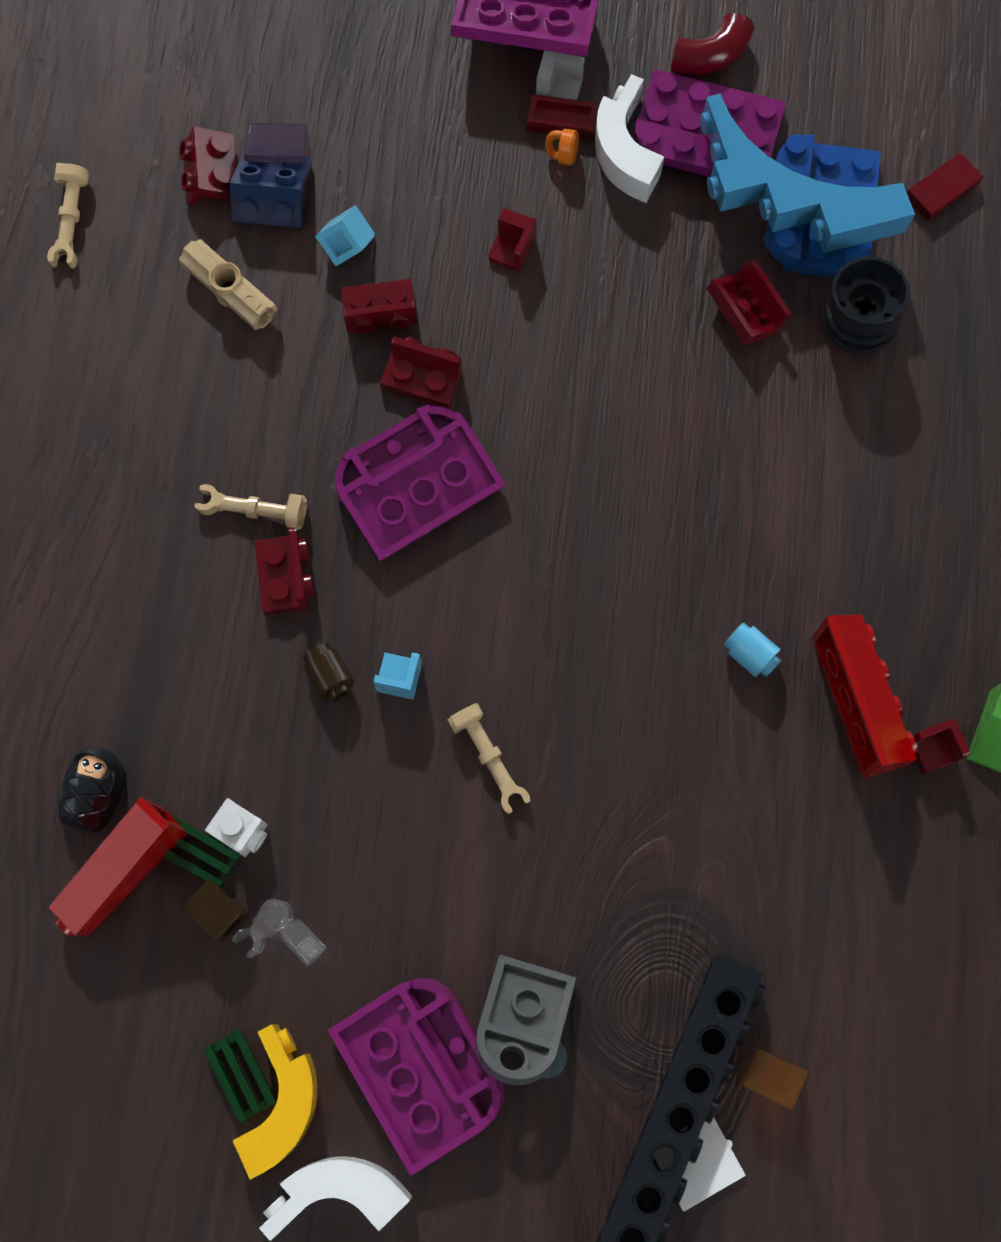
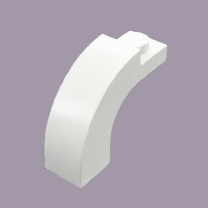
[595,74,664,203]
[259,1156,412,1241]

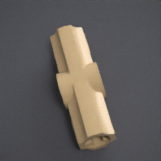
[179,239,277,331]

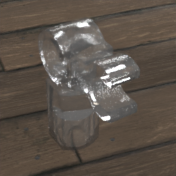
[232,899,327,967]

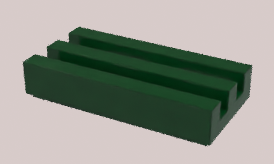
[164,816,242,889]
[203,1029,277,1124]

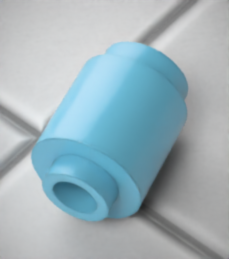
[724,622,782,678]

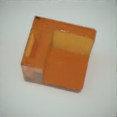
[741,1050,809,1110]

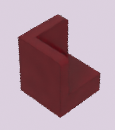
[489,208,536,272]
[913,718,971,775]

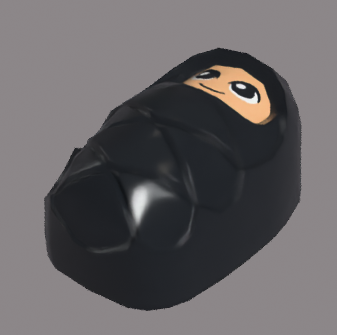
[58,746,126,833]

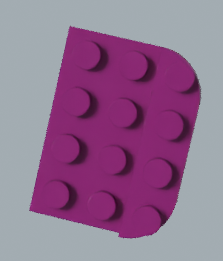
[451,0,598,57]
[634,69,786,177]
[335,405,506,563]
[327,978,505,1176]

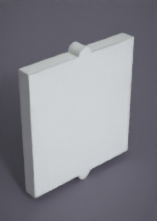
[654,1118,746,1212]

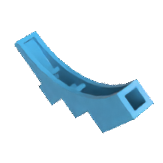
[699,94,915,253]

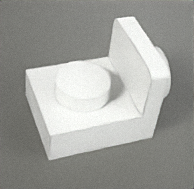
[205,798,267,858]

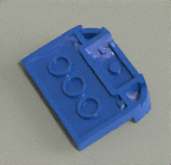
[764,134,881,278]

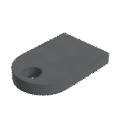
[475,955,576,1085]

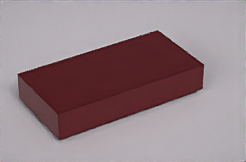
[526,94,599,140]
[907,152,984,220]

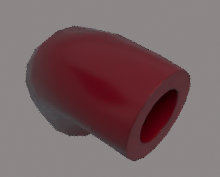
[671,13,754,76]

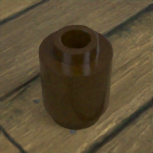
[303,643,355,702]

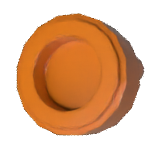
[545,129,579,166]

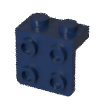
[229,149,312,228]

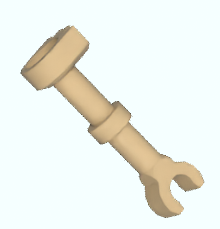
[47,163,89,269]
[194,484,308,530]
[447,703,530,814]

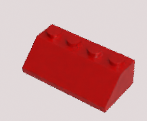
[812,614,917,779]

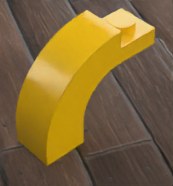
[233,1024,318,1180]

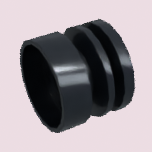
[823,256,910,355]

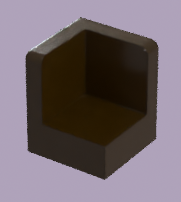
[181,880,250,943]

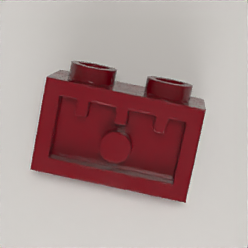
[341,278,418,334]
[380,336,462,409]
[254,528,314,616]

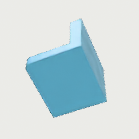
[315,205,375,266]
[373,652,422,700]

